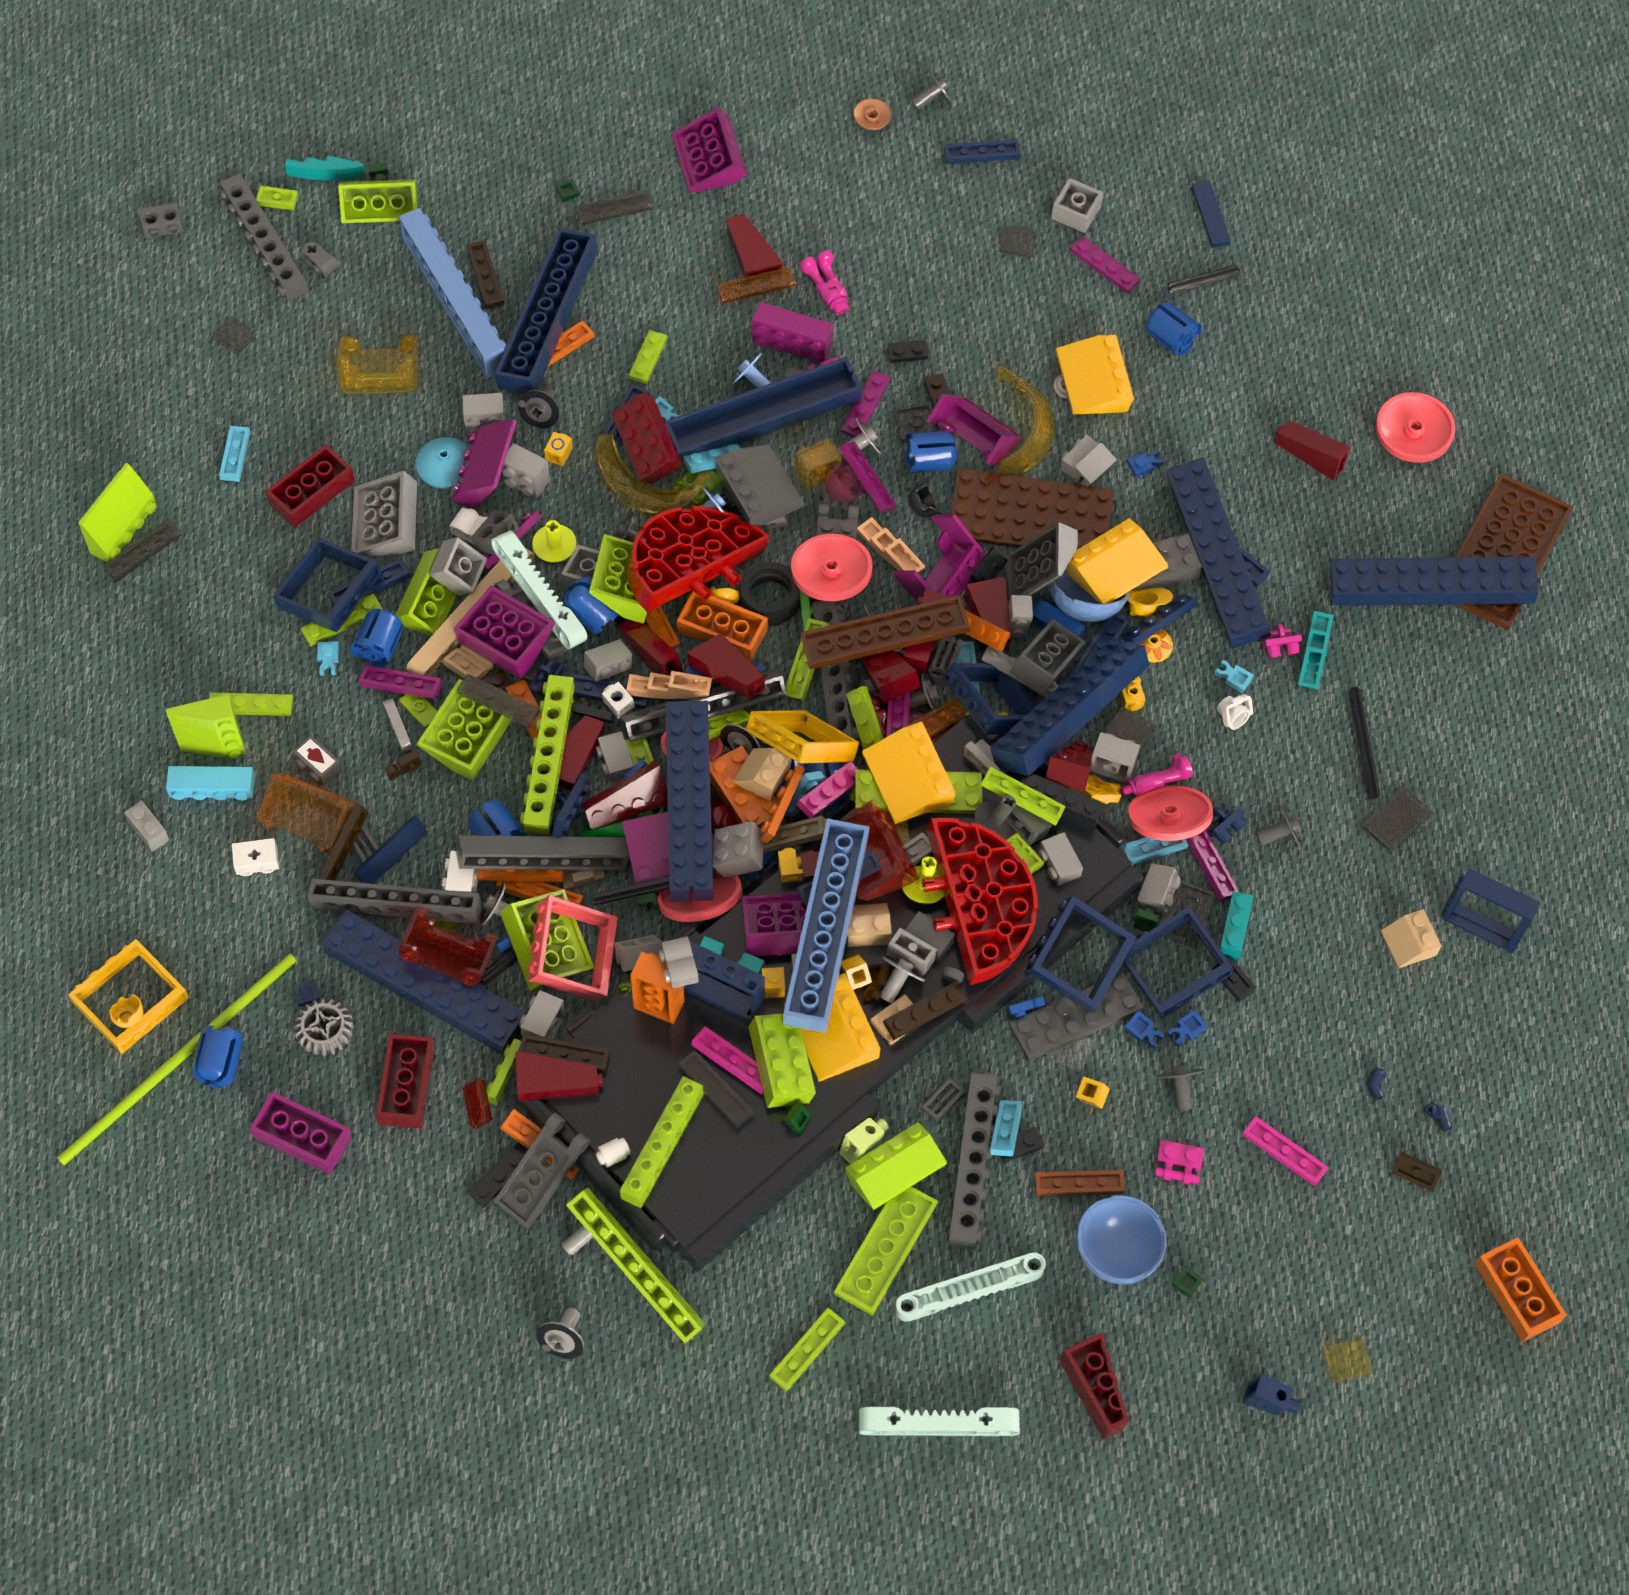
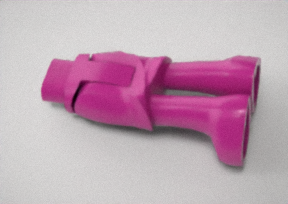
[799,250,850,315]
[1119,753,1193,796]

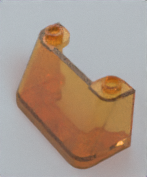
[255,772,359,853]

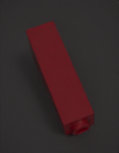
[726,214,782,283]
[1275,421,1351,481]
[964,577,1011,652]
[619,619,683,676]
[687,633,765,699]
[540,715,605,791]
[515,1052,603,1101]

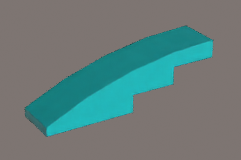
[284,155,366,180]
[1298,611,1334,690]

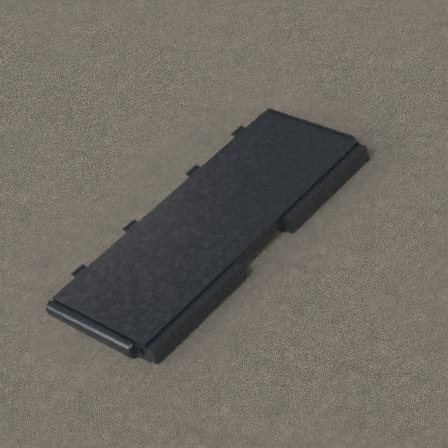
[512,714,1143,1273]

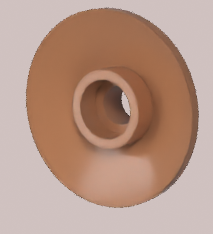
[854,99,891,130]

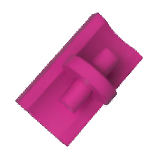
[1261,624,1302,658]

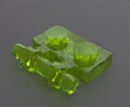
[671,469,723,506]

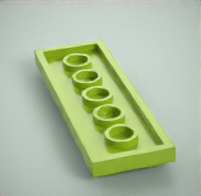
[855,770,982,814]
[834,1186,938,1316]

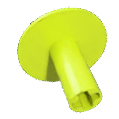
[532,520,577,563]
[901,857,945,904]

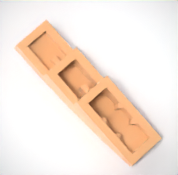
[857,517,925,573]
[626,671,712,699]

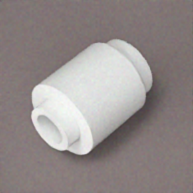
[595,1138,631,1167]

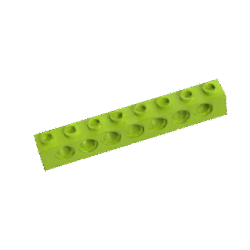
[520,675,575,835]
[566,1188,706,1344]

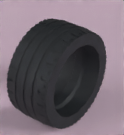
[739,562,800,626]

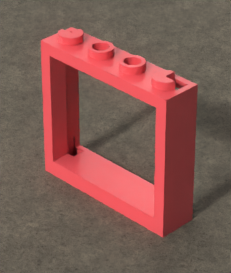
[528,895,618,1001]

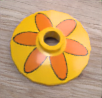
[1140,629,1173,663]

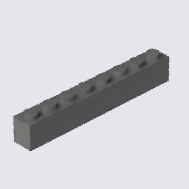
[455,835,629,870]

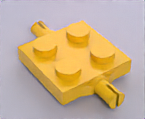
[1069,775,1121,804]

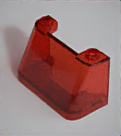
[840,801,919,901]
[398,906,498,985]

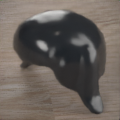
[908,477,943,518]

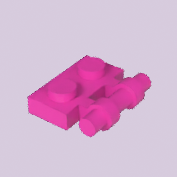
[1155,1140,1204,1185]

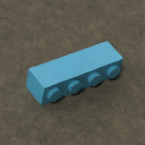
[166,766,255,801]

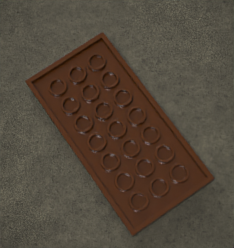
[951,468,1114,550]
[1453,474,1573,630]

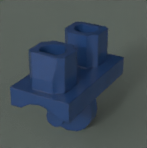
[528,659,566,697]
[1207,807,1246,844]

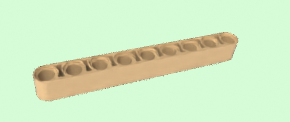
[406,548,535,676]

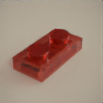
[462,1079,493,1129]

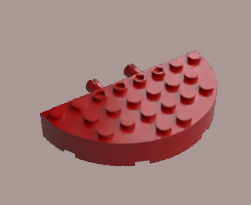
[627,506,770,612]
[922,818,1038,985]

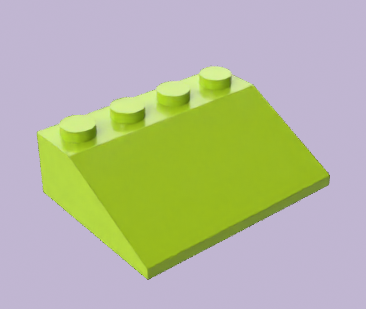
[78,463,157,564]
[589,534,647,623]
[417,679,515,781]
[166,694,246,759]
[500,889,594,991]

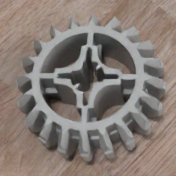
[294,998,354,1056]

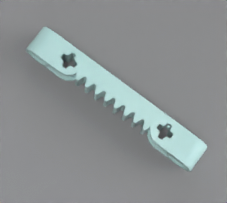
[491,530,587,649]
[895,1253,1046,1322]
[859,1407,1020,1436]

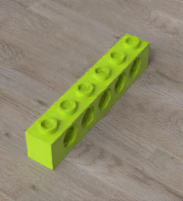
[620,1076,703,1208]

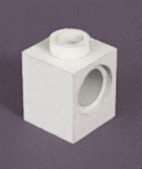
[602,682,635,719]

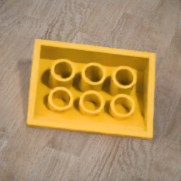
[1055,335,1134,414]
[1066,518,1168,604]
[862,722,955,824]
[784,973,880,1082]

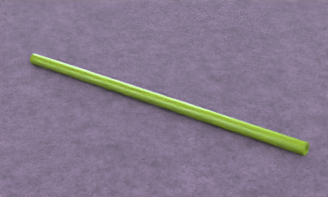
[57,954,297,1166]

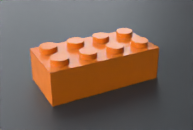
[677,591,768,662]
[710,746,784,829]
[631,952,684,1024]
[1475,1237,1567,1342]

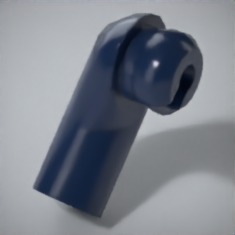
[1367,1068,1386,1101]
[1425,1103,1452,1132]

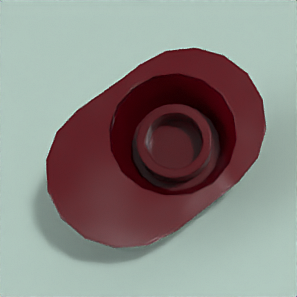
[711,798,735,840]

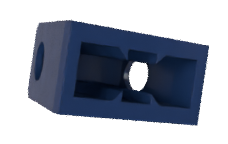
[1242,1374,1301,1416]

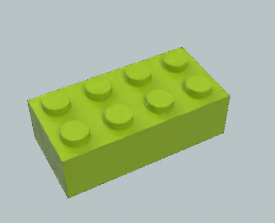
[749,1013,816,1108]

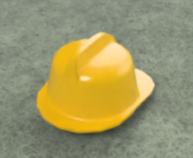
[1127,587,1173,616]

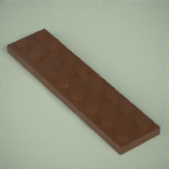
[800,595,970,670]

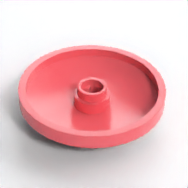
[1376,392,1455,463]
[791,534,872,601]
[1128,785,1213,841]
[657,871,743,922]

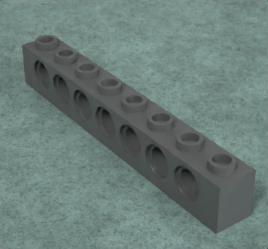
[219,174,309,301]
[812,600,862,748]
[621,669,787,742]
[307,879,483,924]
[948,1072,1000,1249]

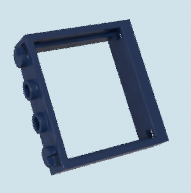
[273,538,382,633]
[942,663,1037,735]
[1442,868,1541,953]
[1025,896,1137,1012]
[1122,907,1233,1019]
[684,940,765,1023]

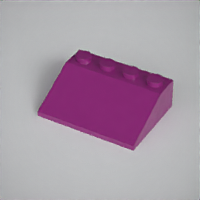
[671,107,747,193]
[452,419,517,509]
[453,585,555,679]
[622,811,714,884]
[742,893,807,957]

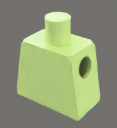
[839,1118,889,1164]

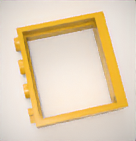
[746,710,859,763]
[68,939,189,1054]

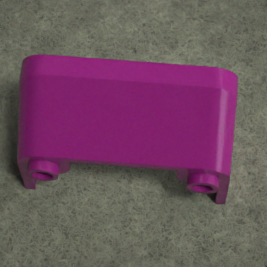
[927,394,1022,465]
[892,514,985,599]

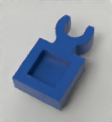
[1127,450,1164,478]
[1005,996,1045,1018]
[1124,1010,1164,1048]
[1167,1010,1208,1046]

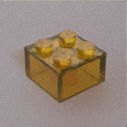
[795,438,842,492]

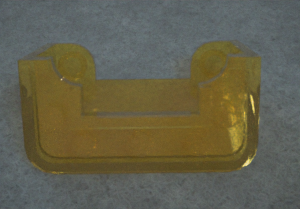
[337,335,419,394]

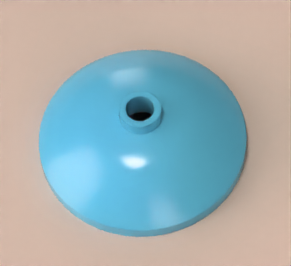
[415,437,468,489]

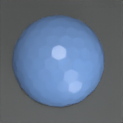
[1049,569,1129,622]
[1076,1196,1167,1285]

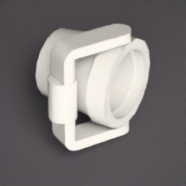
[1217,694,1253,730]

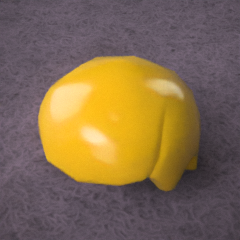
[710,586,740,605]
[109,994,143,1028]

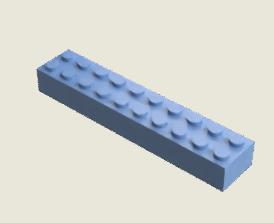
[399,208,506,379]
[783,819,869,1033]

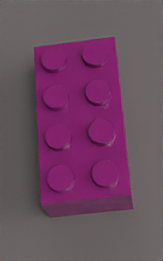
[752,302,833,363]
[249,1091,352,1174]

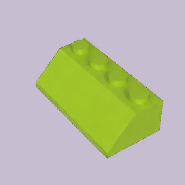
[338,179,418,223]
[395,548,457,636]
[845,1122,947,1210]

